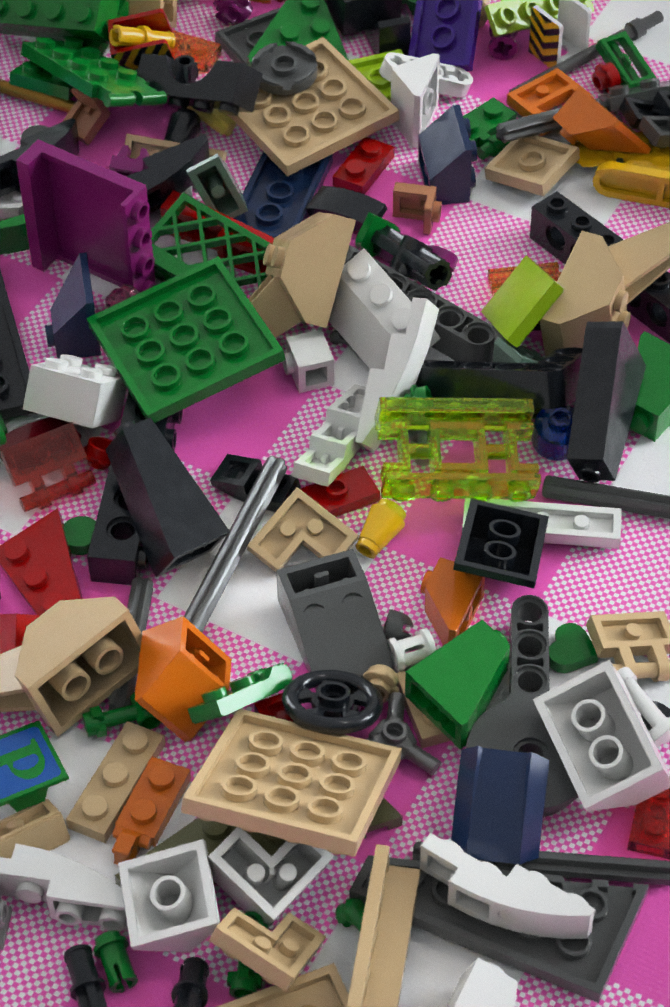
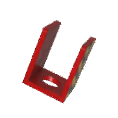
[107,8,175,71]

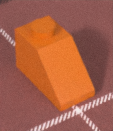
[420,557,485,645]

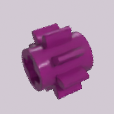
[213,0,253,26]

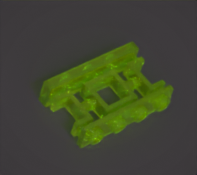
[374,397,541,502]

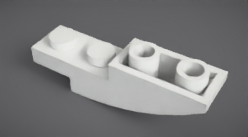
[420,833,595,939]
[0,844,128,932]

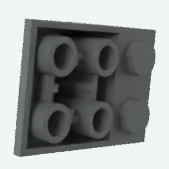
[276,549,395,691]

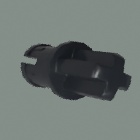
[64,944,107,1007]
[171,957,210,1007]

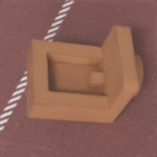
[62,87,111,146]
[393,182,442,234]

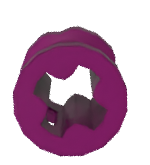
[489,26,518,60]

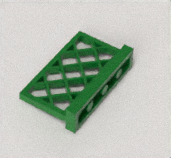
[151,192,273,287]

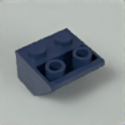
[418,105,477,205]

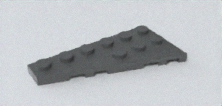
[349,855,649,1003]

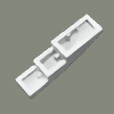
[355,297,439,451]
[292,384,366,487]

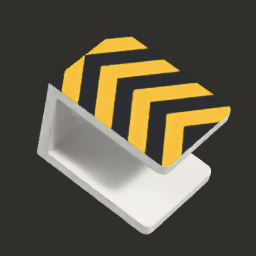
[528,0,592,68]

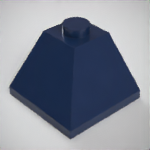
[45,252,101,359]

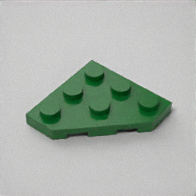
[247,0,349,68]

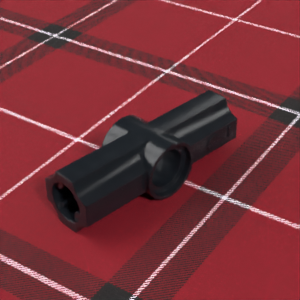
[371,225,452,291]

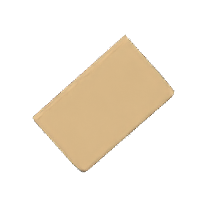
[0,799,70,859]

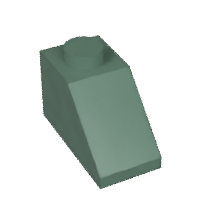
[186,153,249,218]

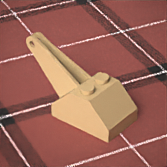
[249,212,356,338]
[540,222,670,357]
[0,596,142,737]

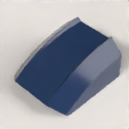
[451,746,549,865]

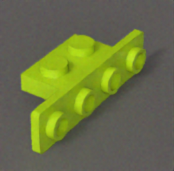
[484,0,594,37]

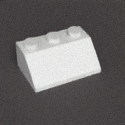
[329,248,441,369]
[533,660,670,812]

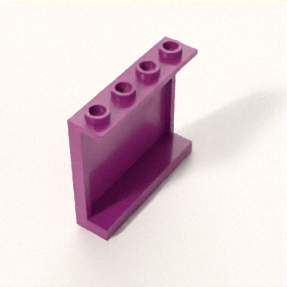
[16,139,157,297]

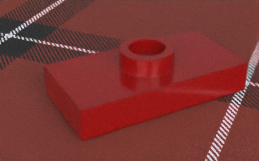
[300,466,380,517]

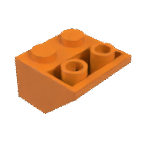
[135,616,232,742]

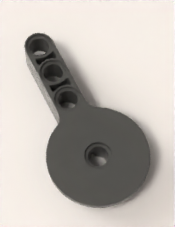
[467,595,579,817]

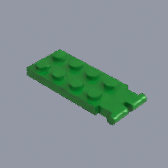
[21,36,167,108]

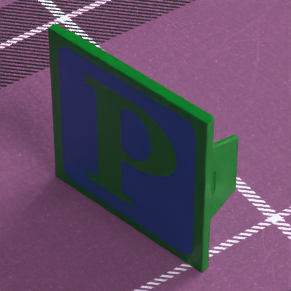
[0,720,69,812]

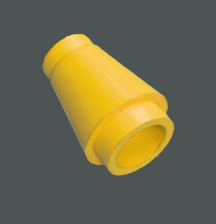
[355,499,406,559]

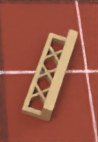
[346,844,420,1007]

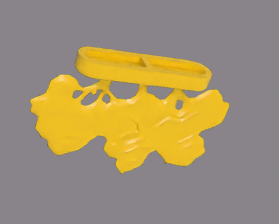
[569,122,670,208]

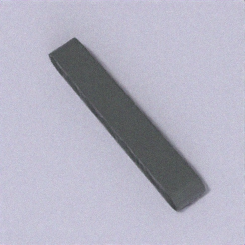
[344,245,495,362]

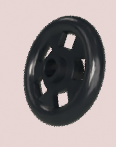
[282,670,383,734]

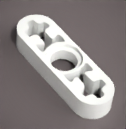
[379,52,473,98]

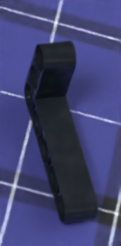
[415,347,583,409]

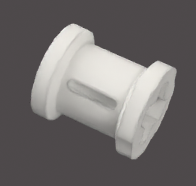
[386,628,437,673]

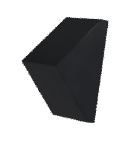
[365,16,411,55]

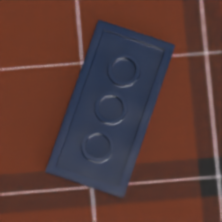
[234,152,333,238]

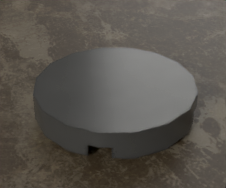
[252,42,318,95]

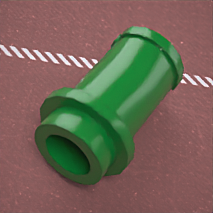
[93,930,138,993]

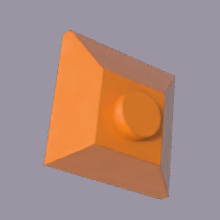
[553,86,652,154]

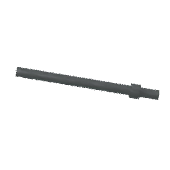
[509,10,664,92]

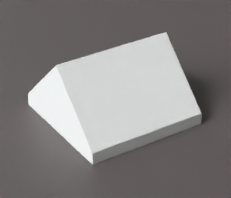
[391,53,440,148]
[118,839,220,952]

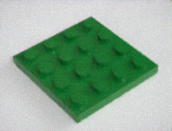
[86,256,286,423]

